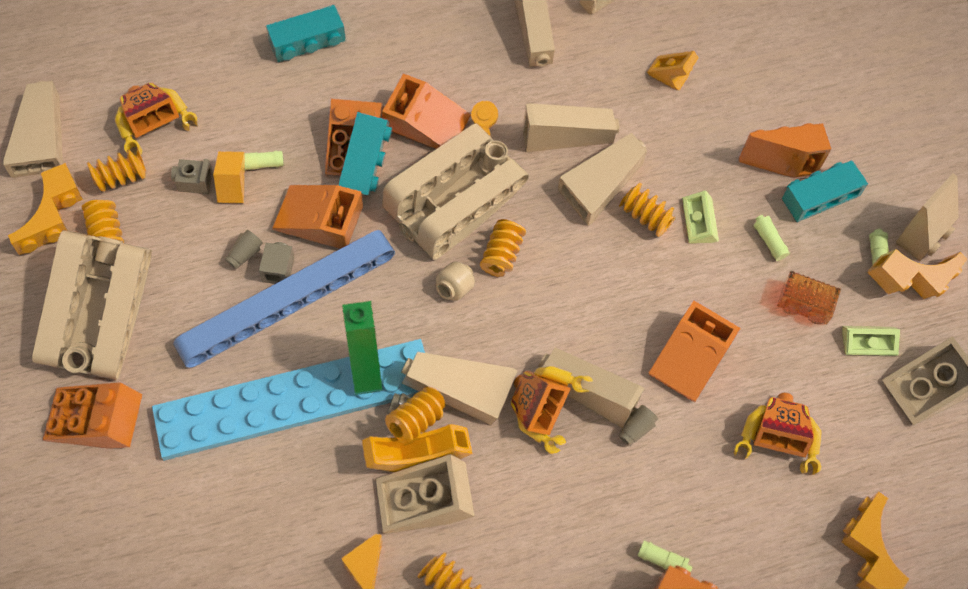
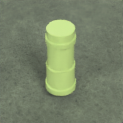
[245,151,284,170]
[753,215,790,261]
[869,229,888,266]
[637,540,693,573]

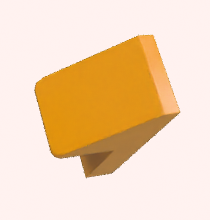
[647,51,699,90]

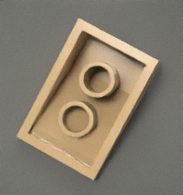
[896,173,959,261]
[882,336,968,425]
[376,454,474,534]

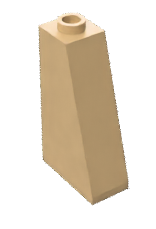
[514,0,555,67]
[3,81,63,178]
[523,103,620,152]
[558,133,647,226]
[538,347,645,429]
[401,352,518,425]

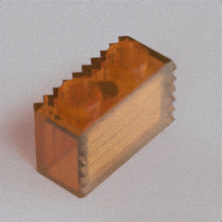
[777,271,841,325]

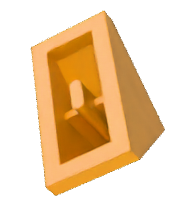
[213,151,245,203]
[341,534,382,589]

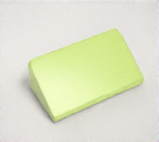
[682,190,719,244]
[842,326,900,356]

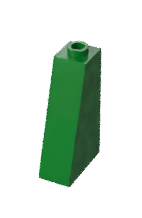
[342,301,383,395]

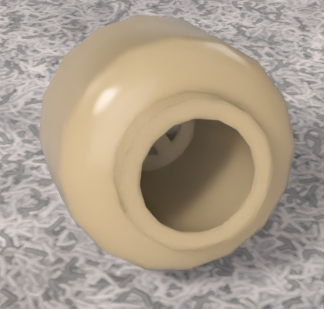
[436,262,475,301]

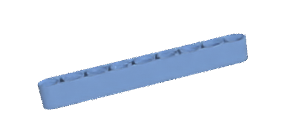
[173,230,395,368]

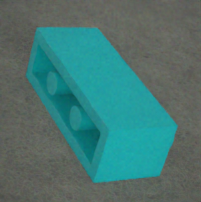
[266,5,346,62]
[339,112,392,196]
[782,160,868,223]

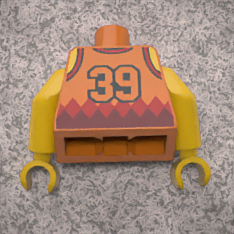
[115,82,197,154]
[511,366,593,454]
[733,392,822,475]

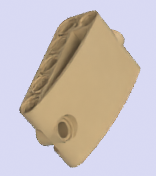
[382,124,529,260]
[32,230,152,380]

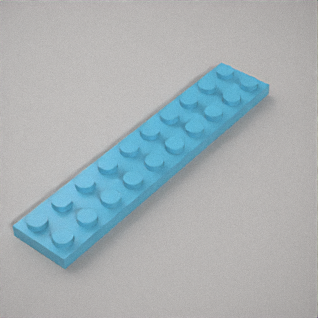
[152,339,425,461]

